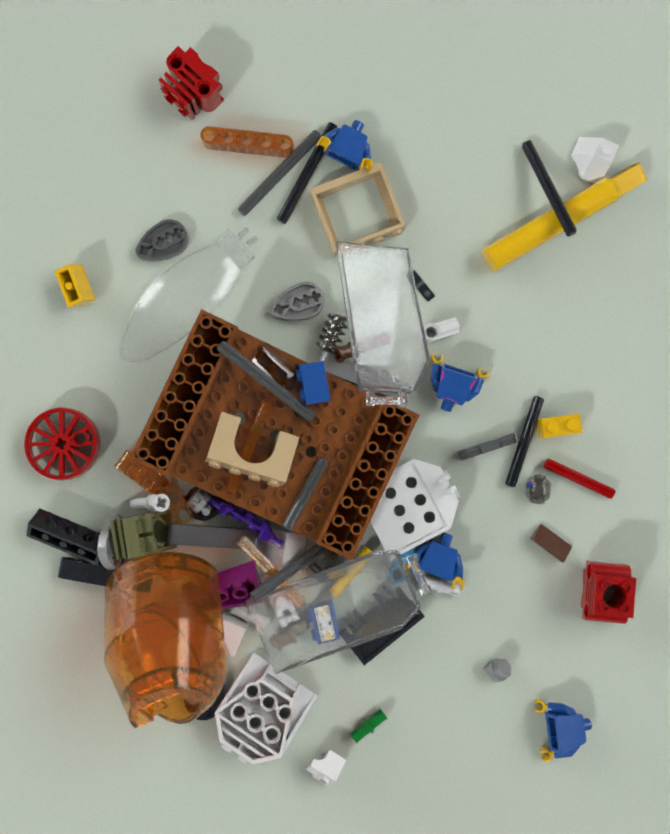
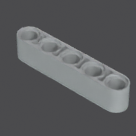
[319,351,410,403]

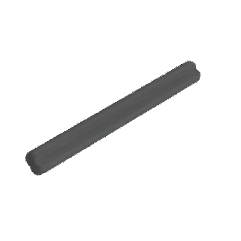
[250,544,328,602]

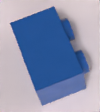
[295,361,330,405]

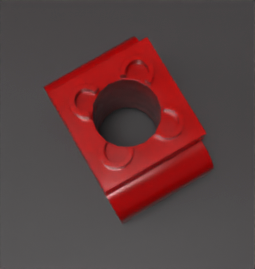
[158,46,224,120]
[581,560,636,624]

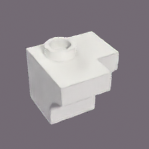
[306,750,346,787]

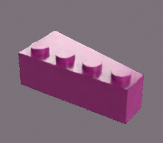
[182,560,263,616]

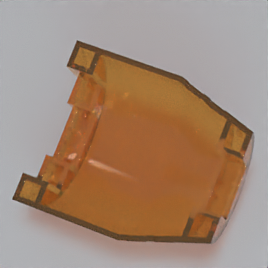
[104,552,224,728]

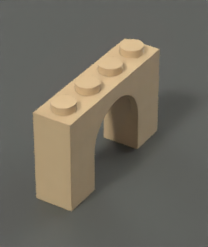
[205,412,299,487]

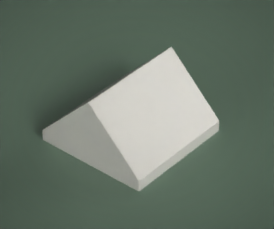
[263,529,306,572]
[216,612,249,657]

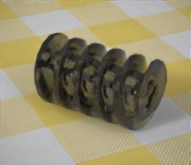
[316,313,351,354]

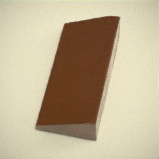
[252,343,297,387]
[530,524,572,563]

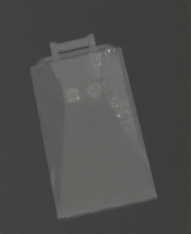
[336,241,430,408]
[246,550,432,674]

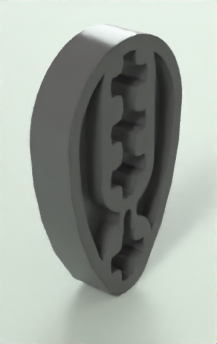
[135,219,189,262]

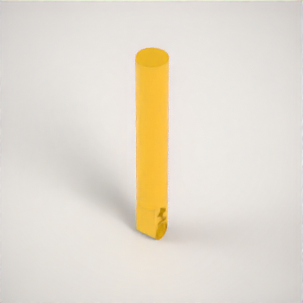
[482,162,648,272]

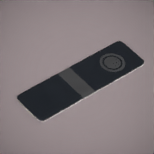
[407,270,435,302]

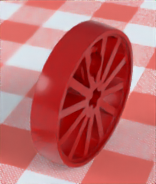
[24,407,100,481]

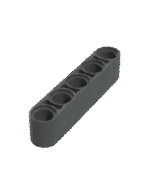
[166,523,262,550]

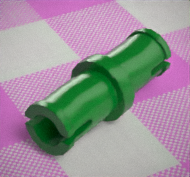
[350,709,388,743]

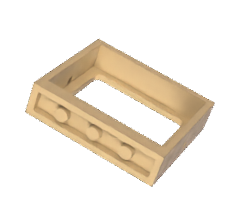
[310,162,406,257]

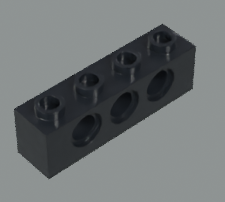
[26,508,100,566]

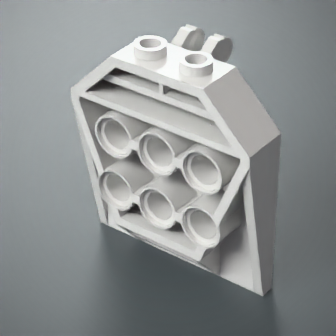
[370,459,461,560]
[215,652,318,764]

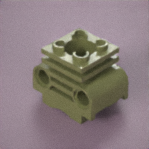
[110,509,177,560]

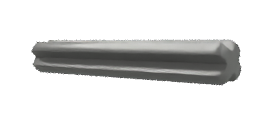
[283,457,328,530]

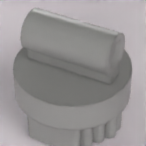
[187,489,212,516]
[484,659,511,682]

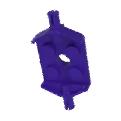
[208,496,285,549]

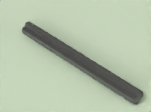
[238,130,321,216]
[217,341,316,421]

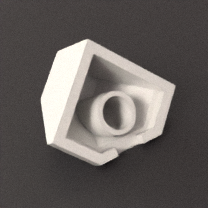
[571,137,619,184]

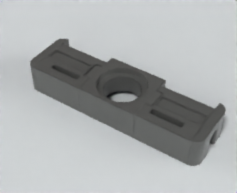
[458,433,519,460]

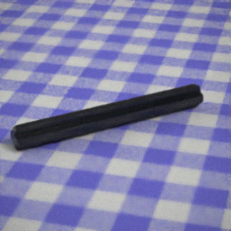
[505,396,544,487]

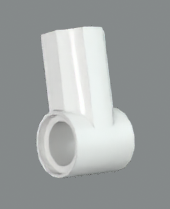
[420,317,460,343]

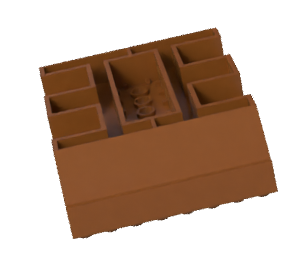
[129,309,419,560]

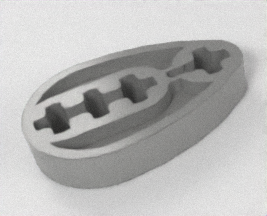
[271,282,324,321]
[97,514,128,570]

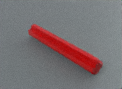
[543,459,616,499]

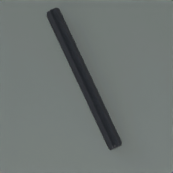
[277,122,337,224]
[522,140,577,237]

